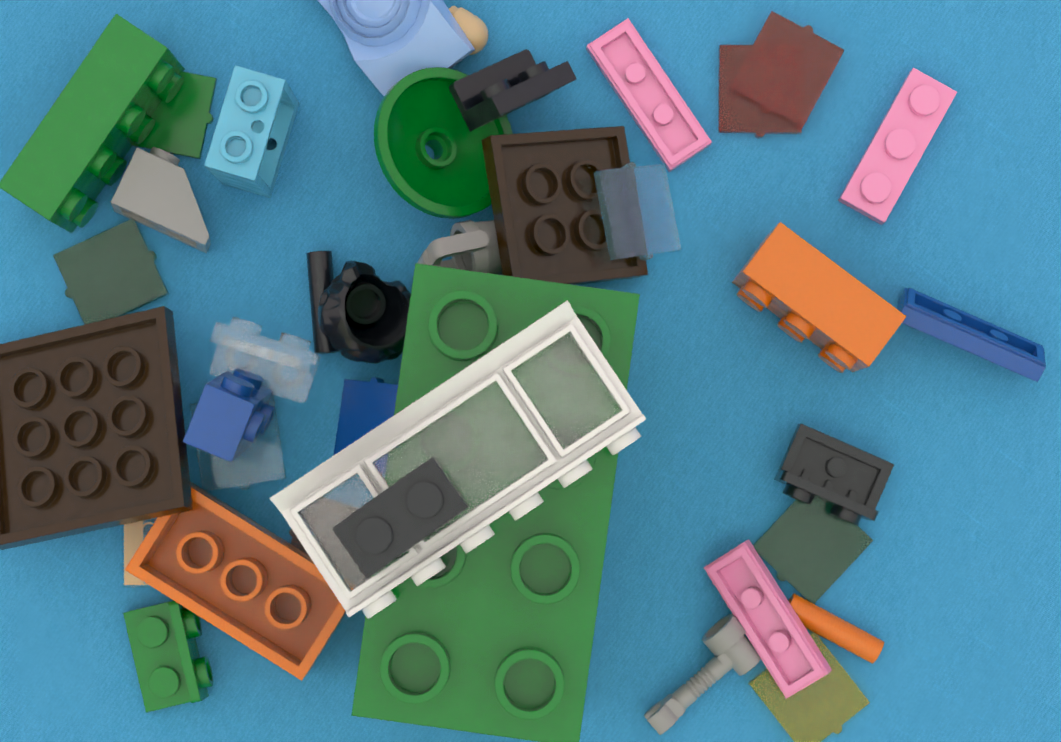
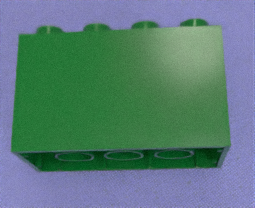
[351,263,640,742]

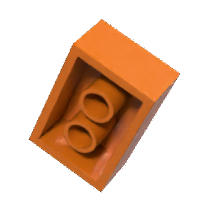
[732,222,907,373]

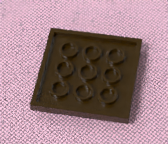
[0,306,193,550]

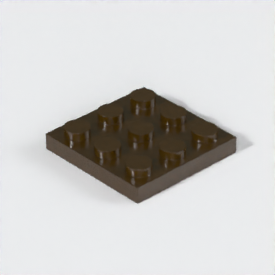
[481,126,648,285]

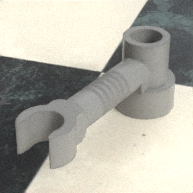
[644,614,761,735]

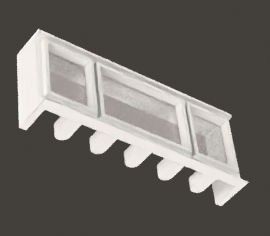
[269,300,646,619]

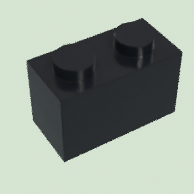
[331,457,470,579]

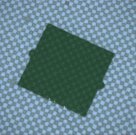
[53,219,169,324]
[753,497,873,604]

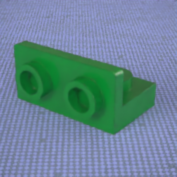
[123,600,213,713]

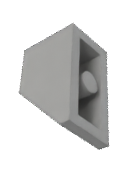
[111,147,211,253]

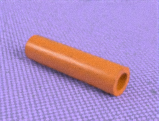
[788,593,884,664]

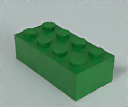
[0,14,185,233]

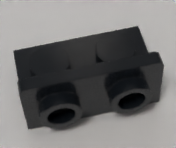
[449,49,576,132]

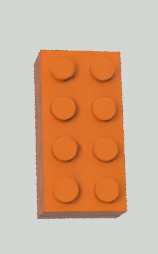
[125,481,358,681]

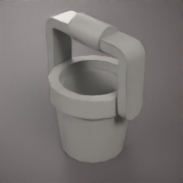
[417,220,503,275]

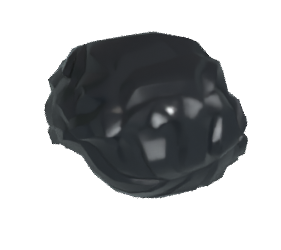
[318,260,411,364]

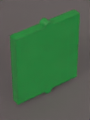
[132,71,217,159]

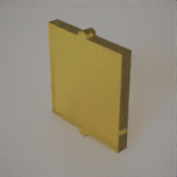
[749,632,870,742]

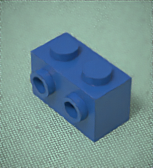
[183,368,275,462]

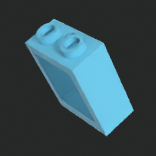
[204,65,299,198]

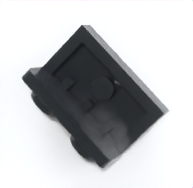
[774,423,894,526]

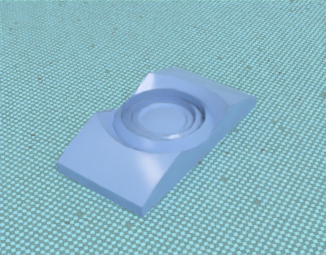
[317,0,475,96]

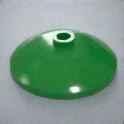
[374,67,513,219]

